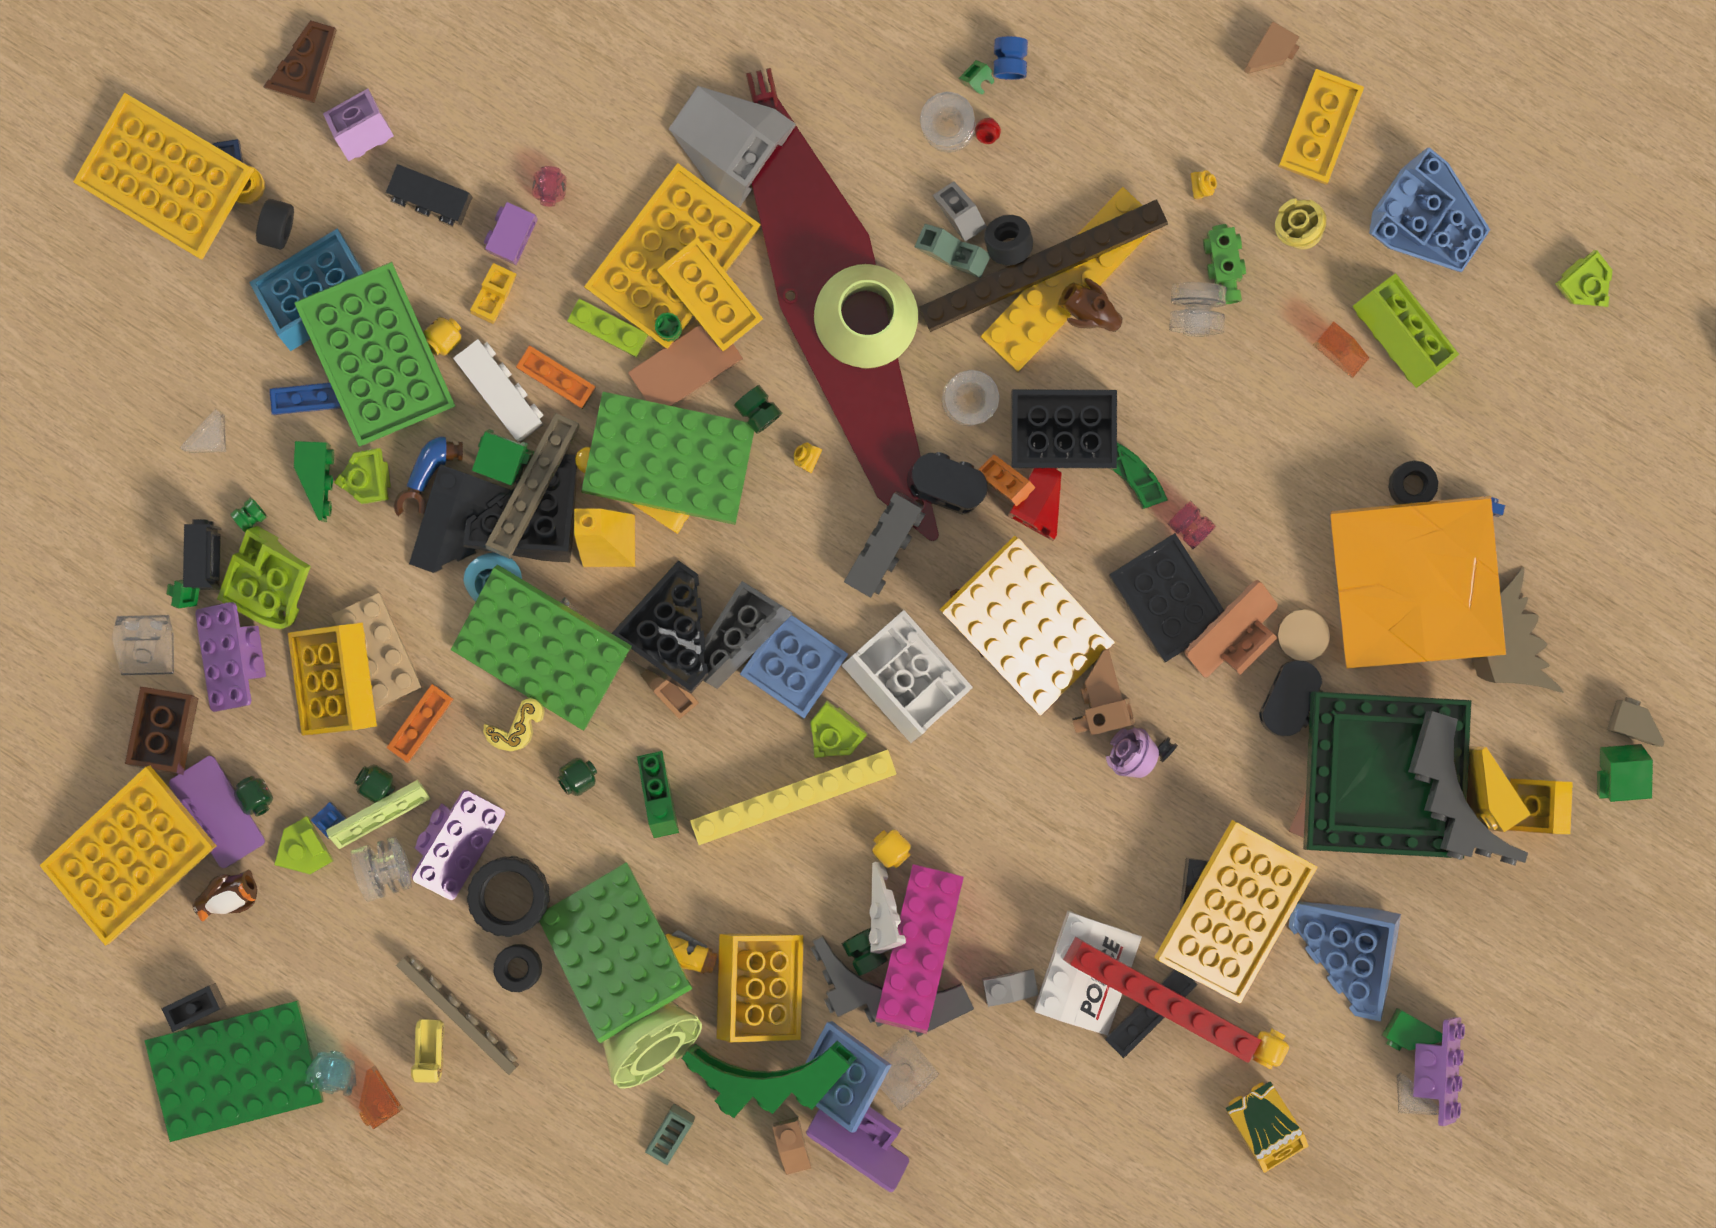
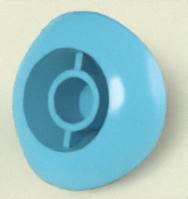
[463,552,522,602]

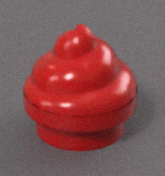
[975,117,1001,144]

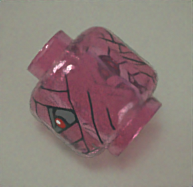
[532,166,567,207]

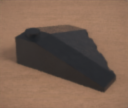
[463,454,577,563]
[409,464,512,573]
[611,560,708,694]

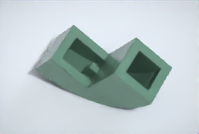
[914,224,990,278]

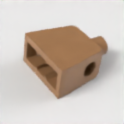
[1072,698,1135,735]

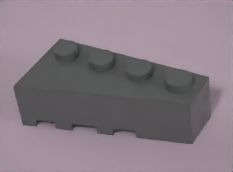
[844,491,925,598]
[703,581,793,689]

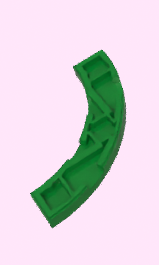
[1111,443,1168,509]

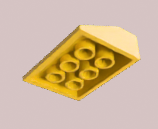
[288,622,377,736]
[1467,746,1531,832]
[716,933,804,1042]

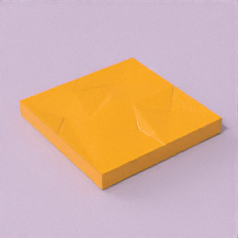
[1330,496,1506,669]

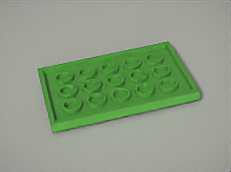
[294,261,455,447]
[581,392,754,525]
[451,564,632,731]
[539,862,693,1043]

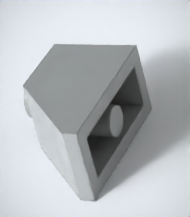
[933,181,987,241]
[982,969,1038,1007]

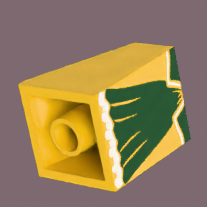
[1226,1081,1308,1173]

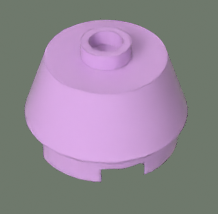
[1106,727,1159,778]

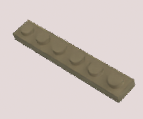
[485,413,579,559]
[396,956,519,1075]

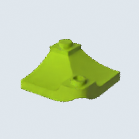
[217,526,311,629]

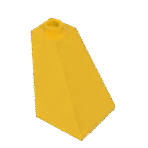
[574,509,635,567]

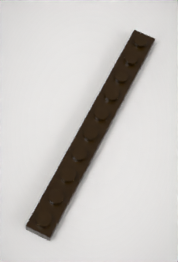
[919,199,1168,332]

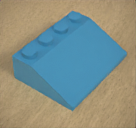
[249,228,365,351]

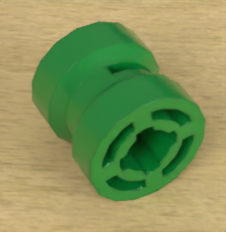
[655,313,682,342]
[230,497,267,533]

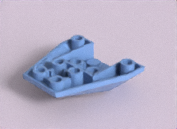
[1369,148,1490,272]

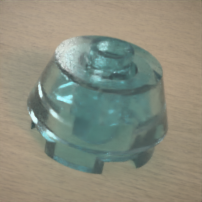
[305,1051,357,1096]

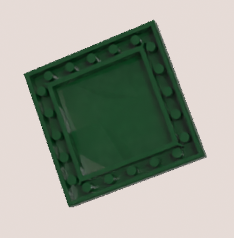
[1303,691,1472,859]

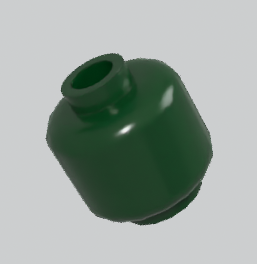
[557,758,597,796]
[354,764,395,803]

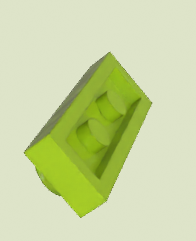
[567,299,648,358]

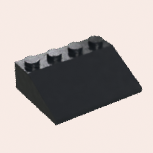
[1011,389,1117,469]

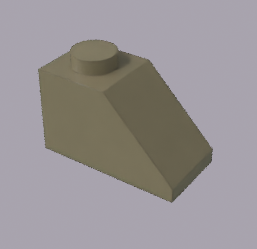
[1607,697,1664,747]

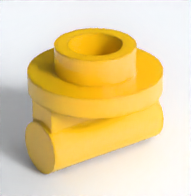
[1190,170,1217,199]
[793,442,822,473]

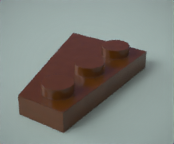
[263,20,337,103]

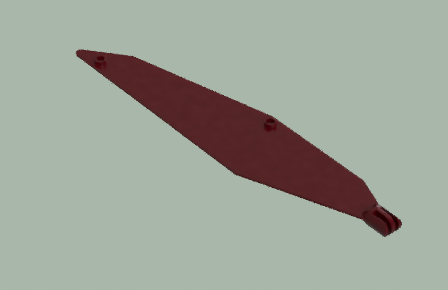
[746,68,939,541]

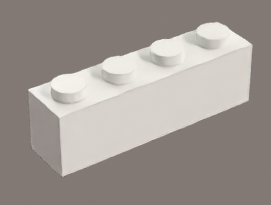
[453,339,544,443]

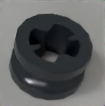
[1158,737,1178,762]

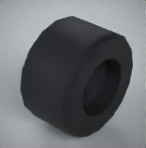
[256,199,294,250]
[984,215,1033,265]
[1388,460,1439,505]
[493,944,542,992]

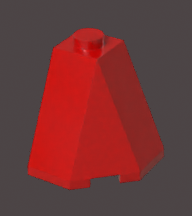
[1008,468,1062,541]

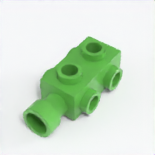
[1203,224,1246,305]

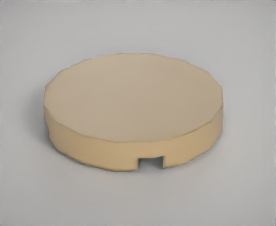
[1277,609,1330,661]

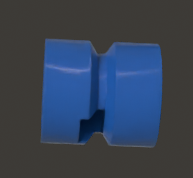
[993,36,1028,80]

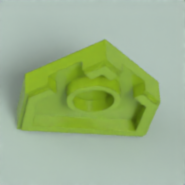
[1555,250,1613,307]
[334,448,391,504]
[810,701,868,758]
[274,816,334,874]

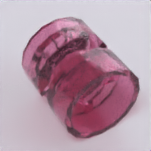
[1167,500,1216,549]

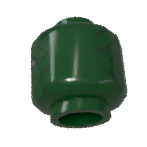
[234,776,273,817]

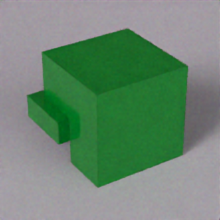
[472,429,535,485]
[1597,744,1653,802]

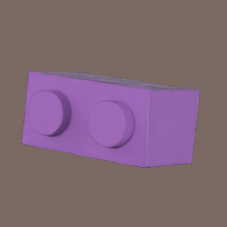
[484,202,538,265]

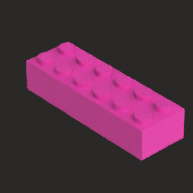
[875,864,964,1034]

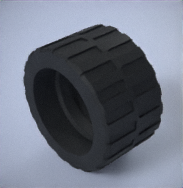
[467,856,550,937]

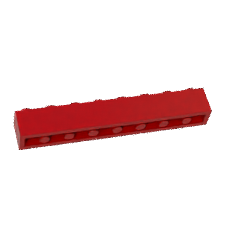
[1063,937,1261,1063]

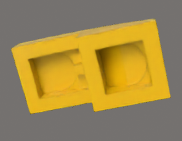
[470,263,517,324]

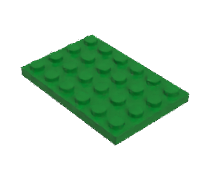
[144,1000,324,1142]

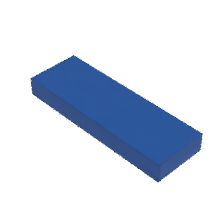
[269,383,342,415]

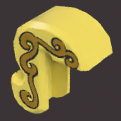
[483,698,545,751]
[411,1019,444,1083]

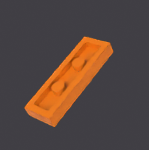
[516,345,596,409]
[978,454,1035,506]
[386,684,454,763]

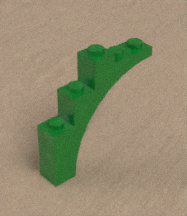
[681,1040,857,1118]

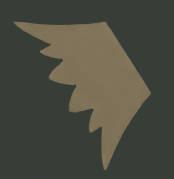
[1472,567,1564,693]

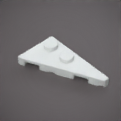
[869,862,906,954]

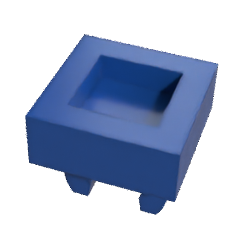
[311,802,347,839]

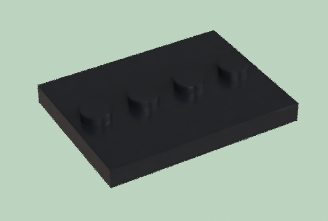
[1109,533,1225,663]

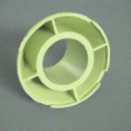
[814,264,918,368]
[603,1002,702,1089]

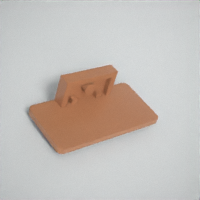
[1185,580,1278,678]

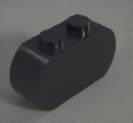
[907,452,987,515]
[1259,661,1323,736]

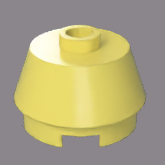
[1275,198,1326,250]

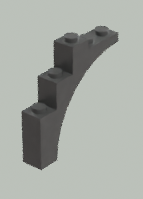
[1408,711,1528,866]
[811,935,974,1037]

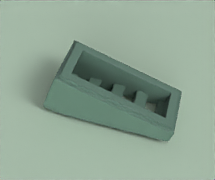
[645,1104,695,1165]

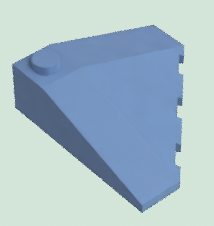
[1288,901,1401,1022]

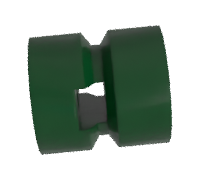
[734,385,783,434]
[841,928,888,976]

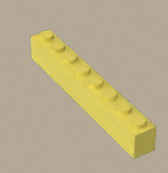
[690,749,896,845]

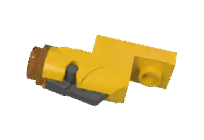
[665,930,718,974]

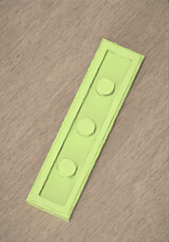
[326,780,431,849]

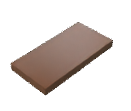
[628,325,743,406]

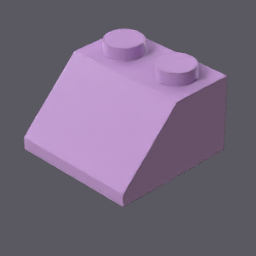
[323,89,394,161]

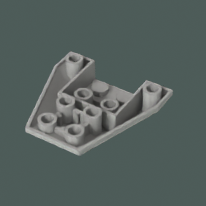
[669,86,796,208]

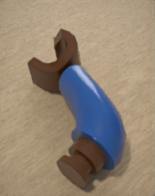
[393,437,463,517]

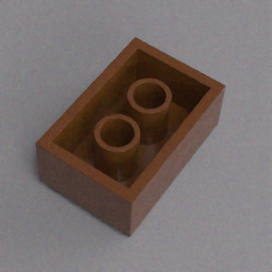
[125,686,199,775]

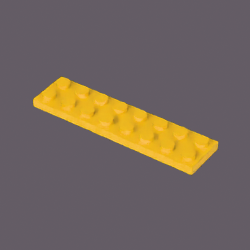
[980,187,1150,373]

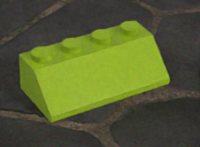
[1352,273,1459,388]

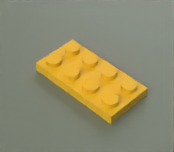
[1278,69,1364,185]
[657,237,763,352]

